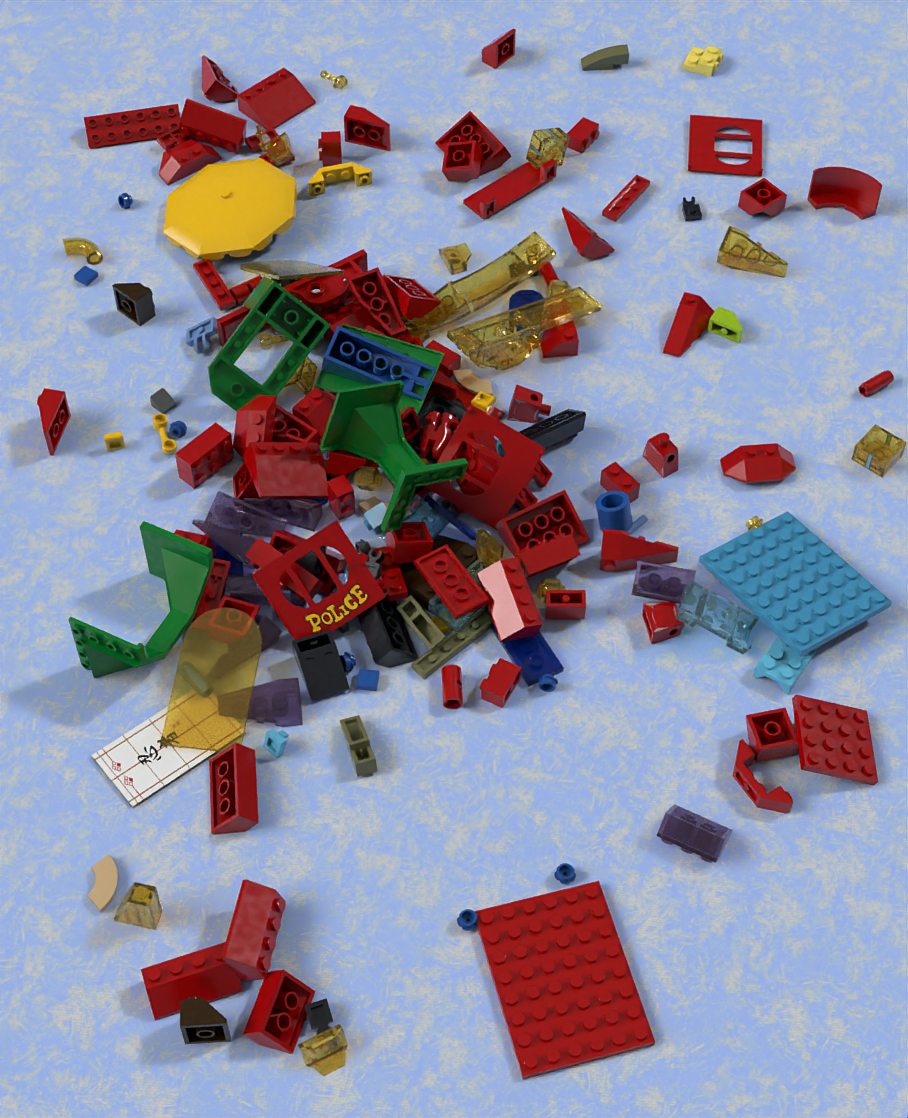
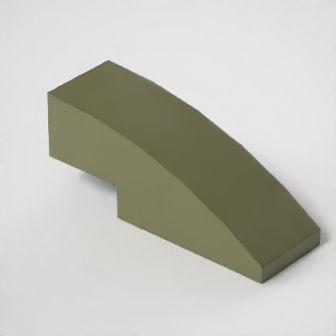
[581,44,629,71]
[397,595,446,650]
[340,715,377,777]

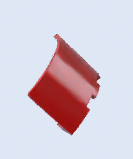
[807,167,882,220]

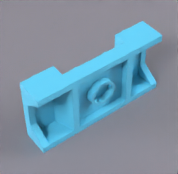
[753,636,820,695]

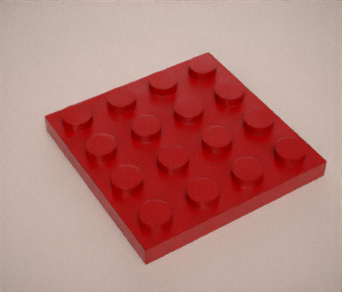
[792,694,878,785]

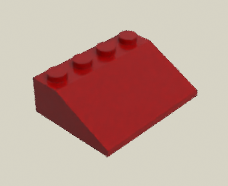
[237,68,316,130]
[435,111,511,180]
[243,442,328,499]
[495,490,590,557]

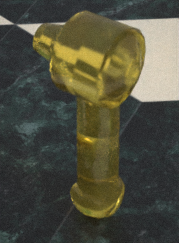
[320,70,348,89]
[259,332,288,350]

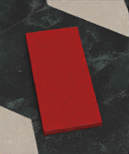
[414,544,489,620]

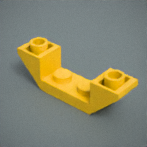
[308,162,372,196]

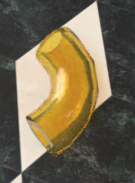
[62,237,103,265]

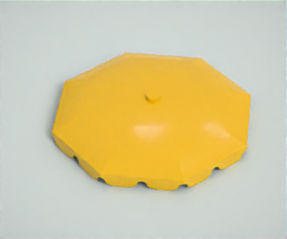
[163,158,297,261]

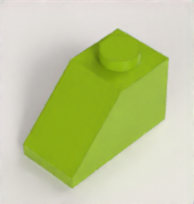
[708,306,743,343]

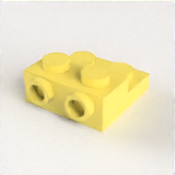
[682,46,724,77]

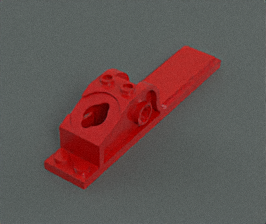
[216,249,368,347]

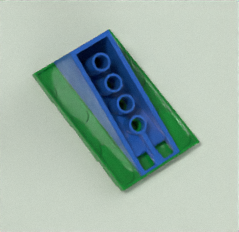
[314,323,444,416]

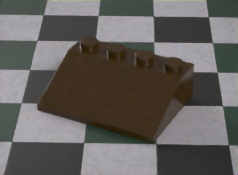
[400,534,482,613]

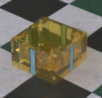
[526,128,570,169]
[852,424,907,478]

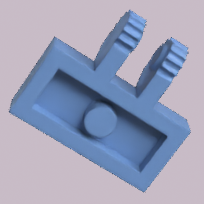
[186,316,218,354]

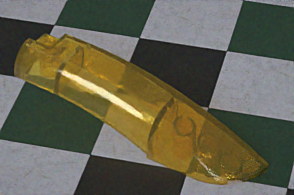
[402,231,556,332]

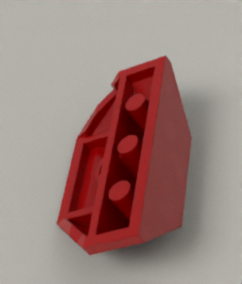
[159,139,222,186]
[233,395,277,458]
[720,443,796,483]

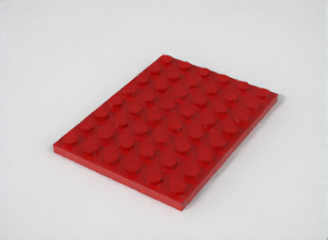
[474,881,655,1079]

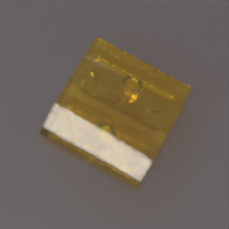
[476,529,504,568]

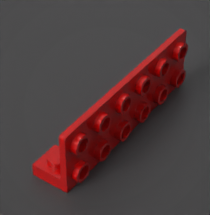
[84,104,181,149]
[463,158,557,219]

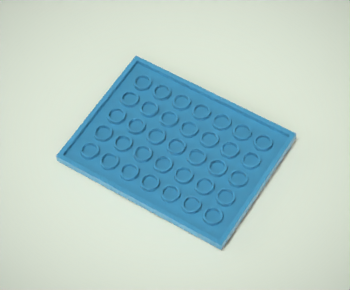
[699,511,892,656]

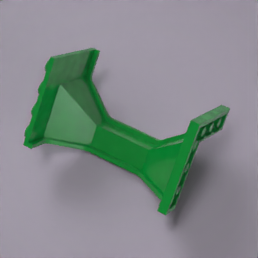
[320,380,469,533]
[68,521,214,678]

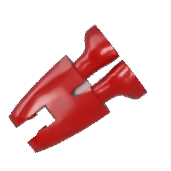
[420,411,459,459]

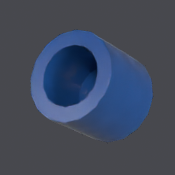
[595,491,633,532]

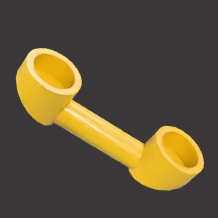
[153,413,177,454]

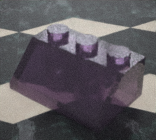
[631,561,696,605]
[657,804,733,863]

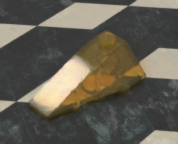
[717,226,788,278]

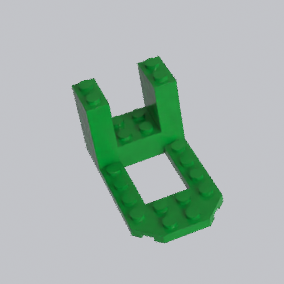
[208,276,330,412]

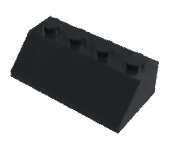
[519,409,586,451]
[357,594,419,668]

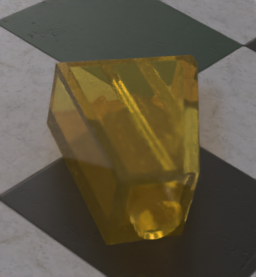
[113,882,163,930]

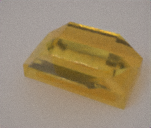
[439,243,472,275]
[298,1024,348,1076]

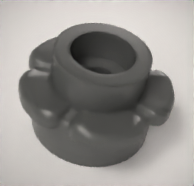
[355,539,371,556]

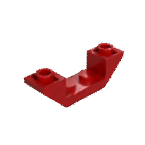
[733,739,793,814]

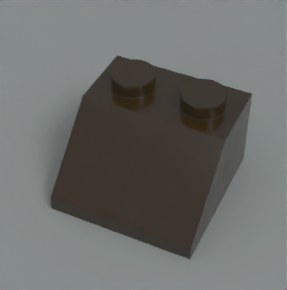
[112,283,156,327]
[180,997,231,1044]

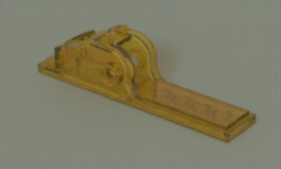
[447,287,602,370]

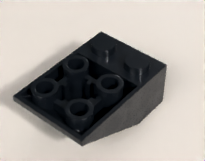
[292,629,350,701]

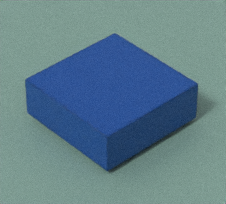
[74,266,98,286]
[357,669,380,691]

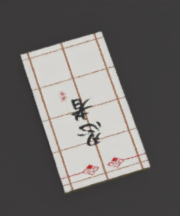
[91,690,246,808]

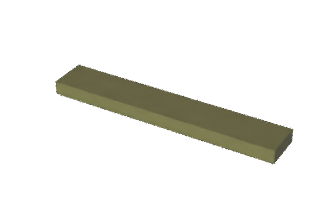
[411,605,494,680]

